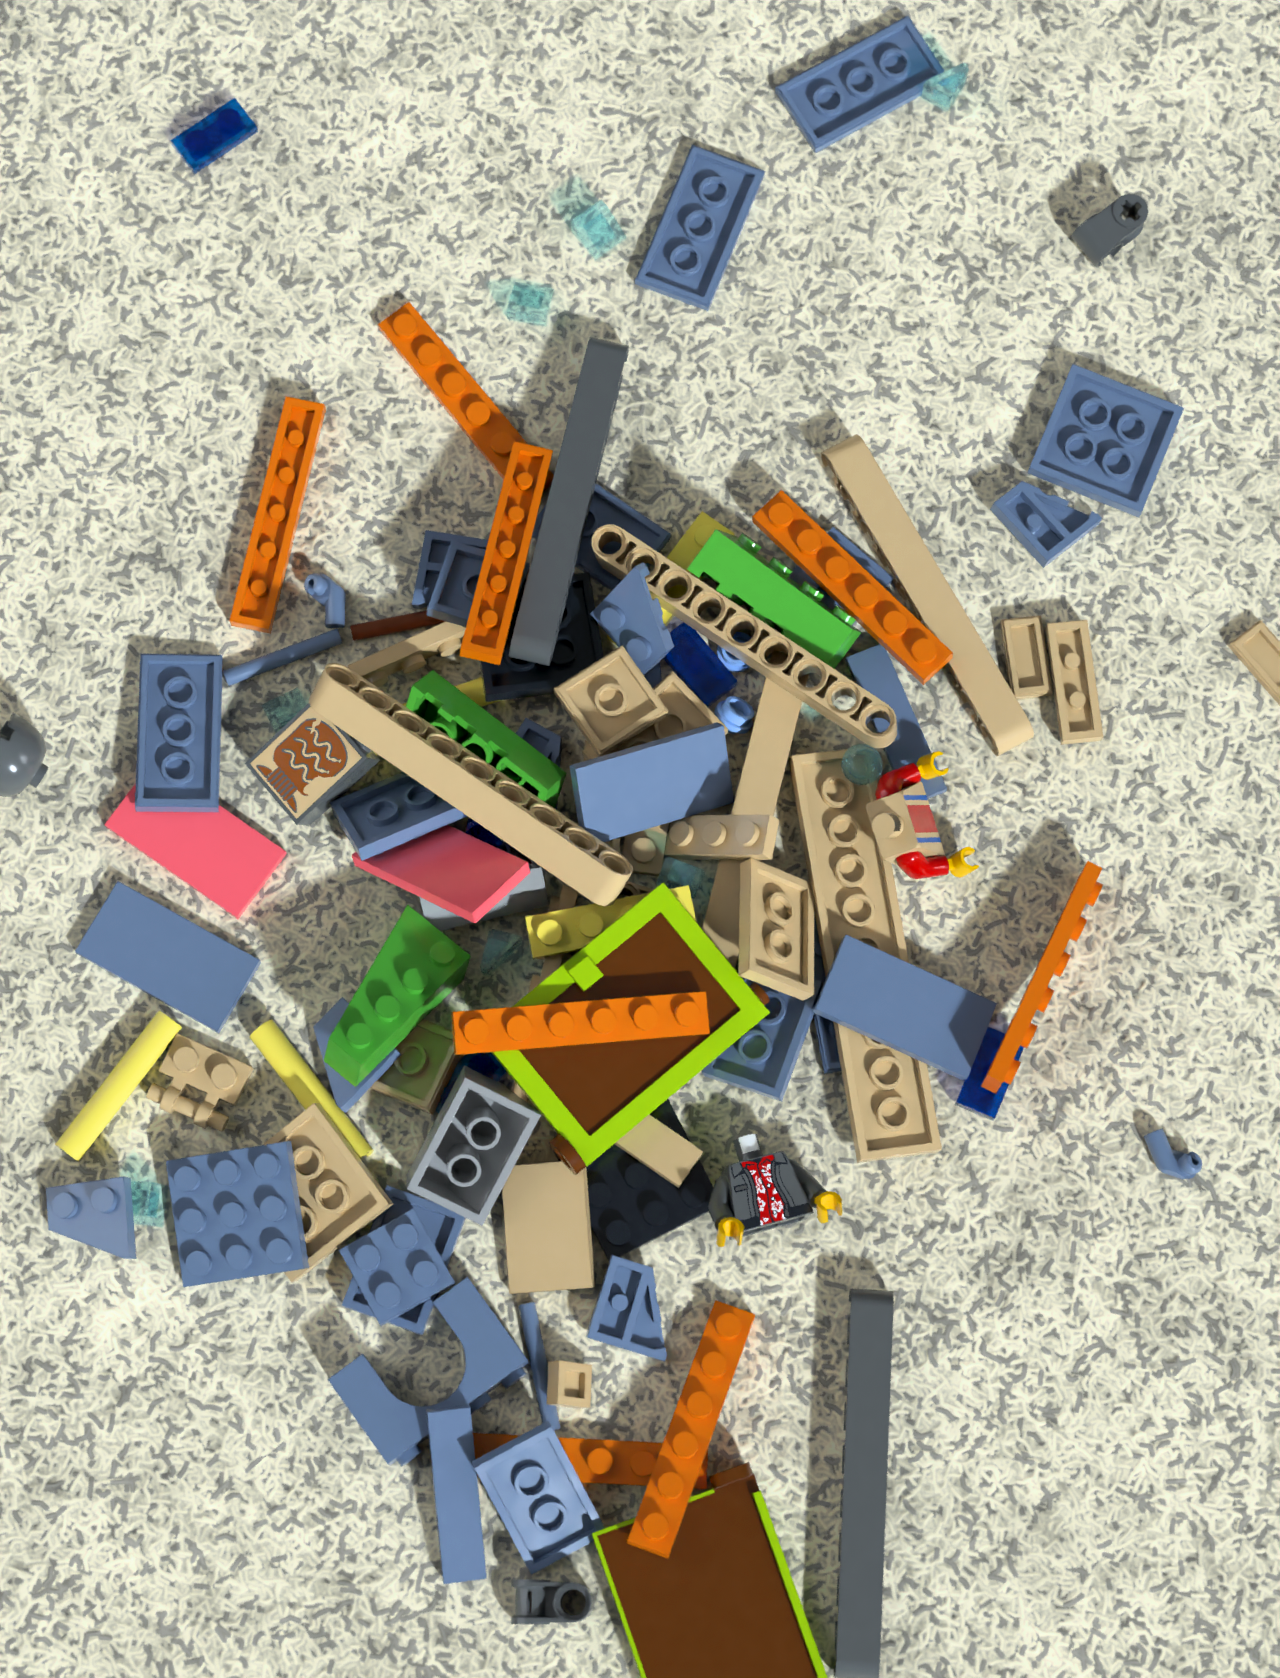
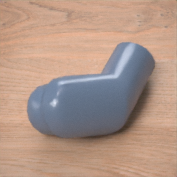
[304,573,346,628]
[1144,1129,1202,1180]

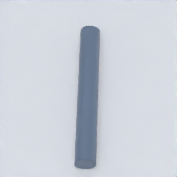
[223,628,343,686]
[518,1302,561,1430]

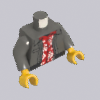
[708,1134,842,1247]

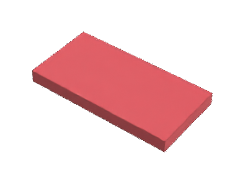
[104,783,287,919]
[352,825,531,924]

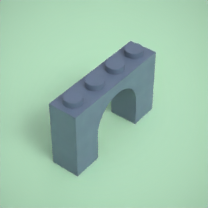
[328,1277,529,1467]

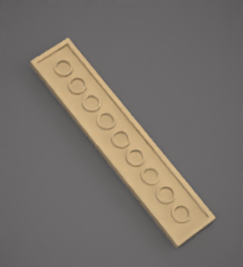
[789,747,942,1163]

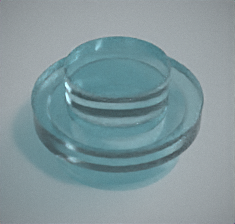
[841,744,883,785]

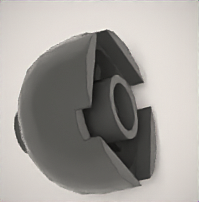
[0,713,49,797]

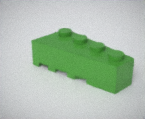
[687,529,862,669]
[406,670,567,808]
[324,904,471,1087]

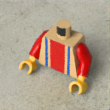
[866,751,979,879]

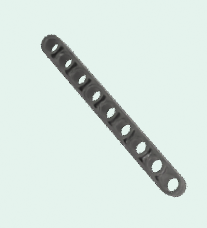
[509,337,629,666]
[834,1289,894,1678]

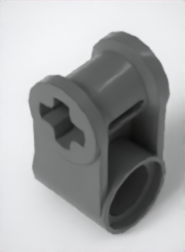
[1071,194,1148,267]
[511,1579,595,1624]

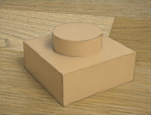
[547,1360,592,1409]

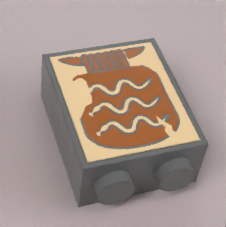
[245,703,380,826]

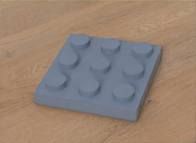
[1028,364,1184,518]
[166,1141,309,1287]

